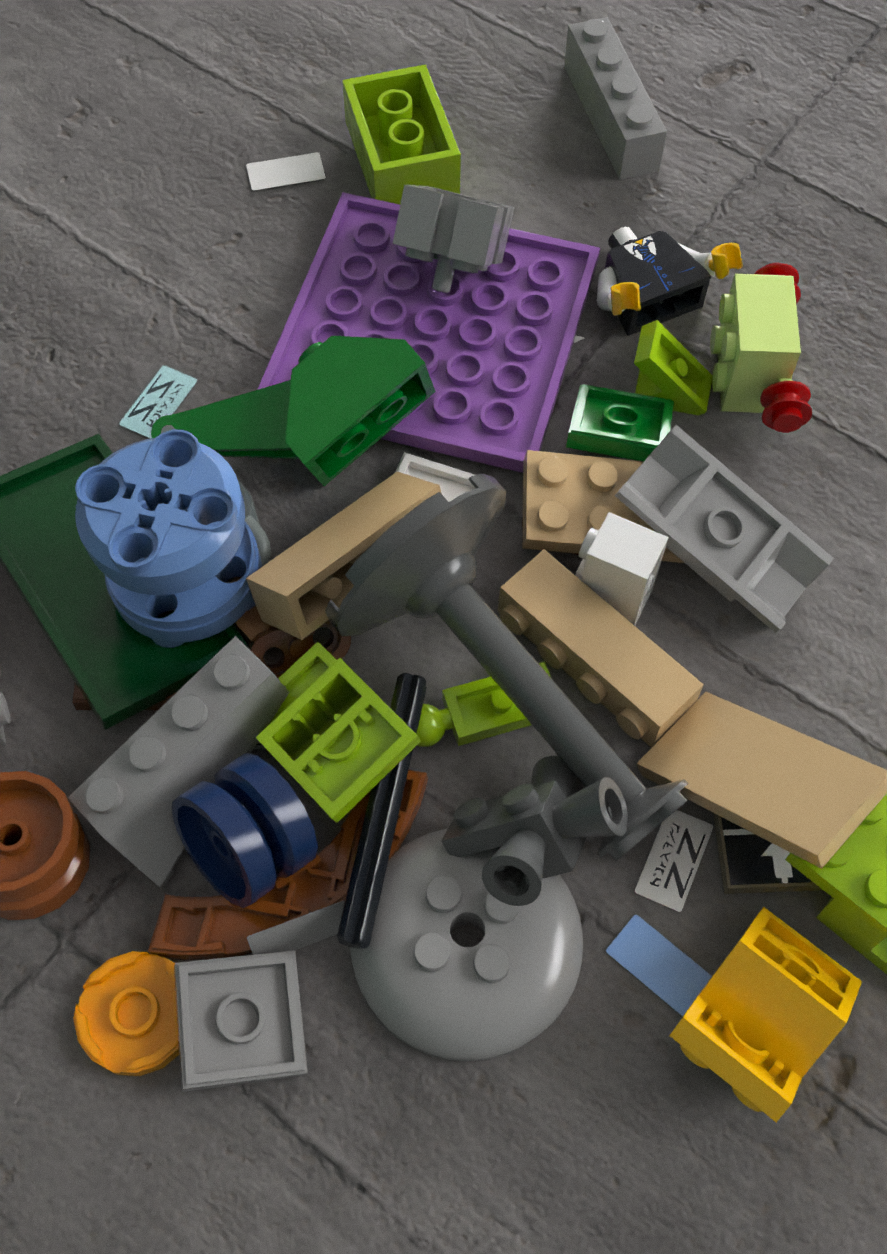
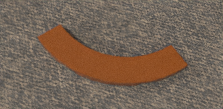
[148,770,428,960]

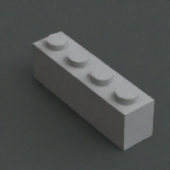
[564,17,667,180]

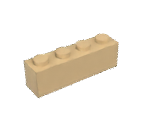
[246,472,442,640]
[498,549,704,748]

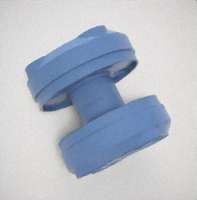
[75,429,262,648]

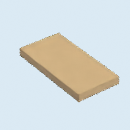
[637,692,887,869]

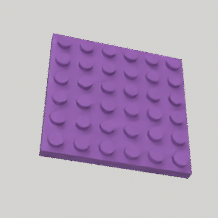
[257,192,600,473]

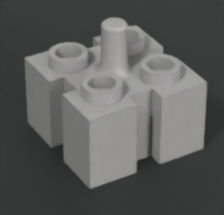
[393,185,515,293]

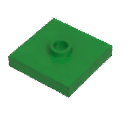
[566,384,674,462]

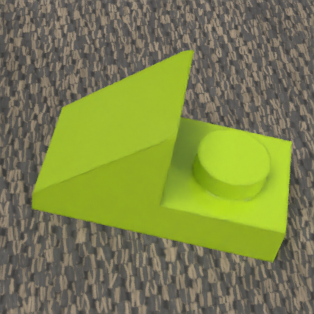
[634,320,713,416]

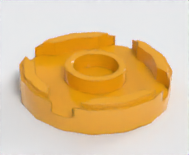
[73,951,179,1076]

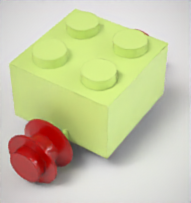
[710,263,812,433]

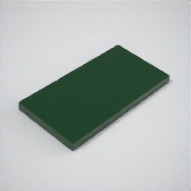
[0,433,248,730]

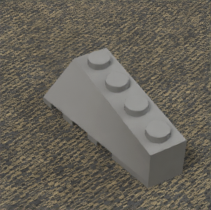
[68,636,289,889]

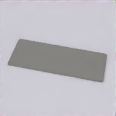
[247,901,345,955]

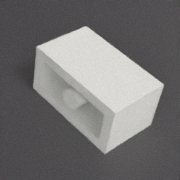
[575,512,669,626]

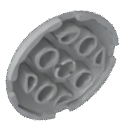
[350,829,583,1061]

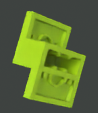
[255,641,421,823]
[785,794,887,974]

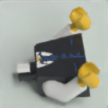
[597,227,743,336]

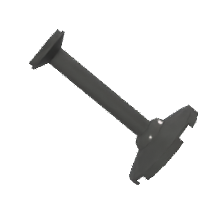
[325,473,689,861]

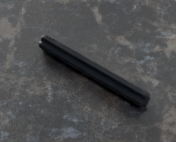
[337,673,427,949]

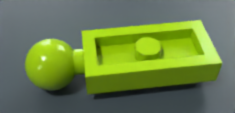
[417,661,550,747]

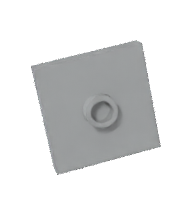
[174,951,307,1092]

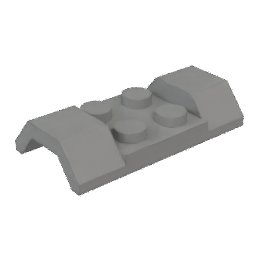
[614,425,834,633]

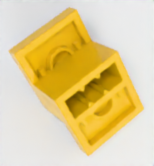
[669,906,862,1123]

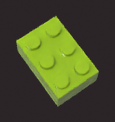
[342,64,461,204]

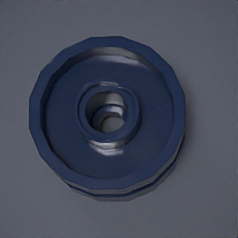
[172,753,318,908]

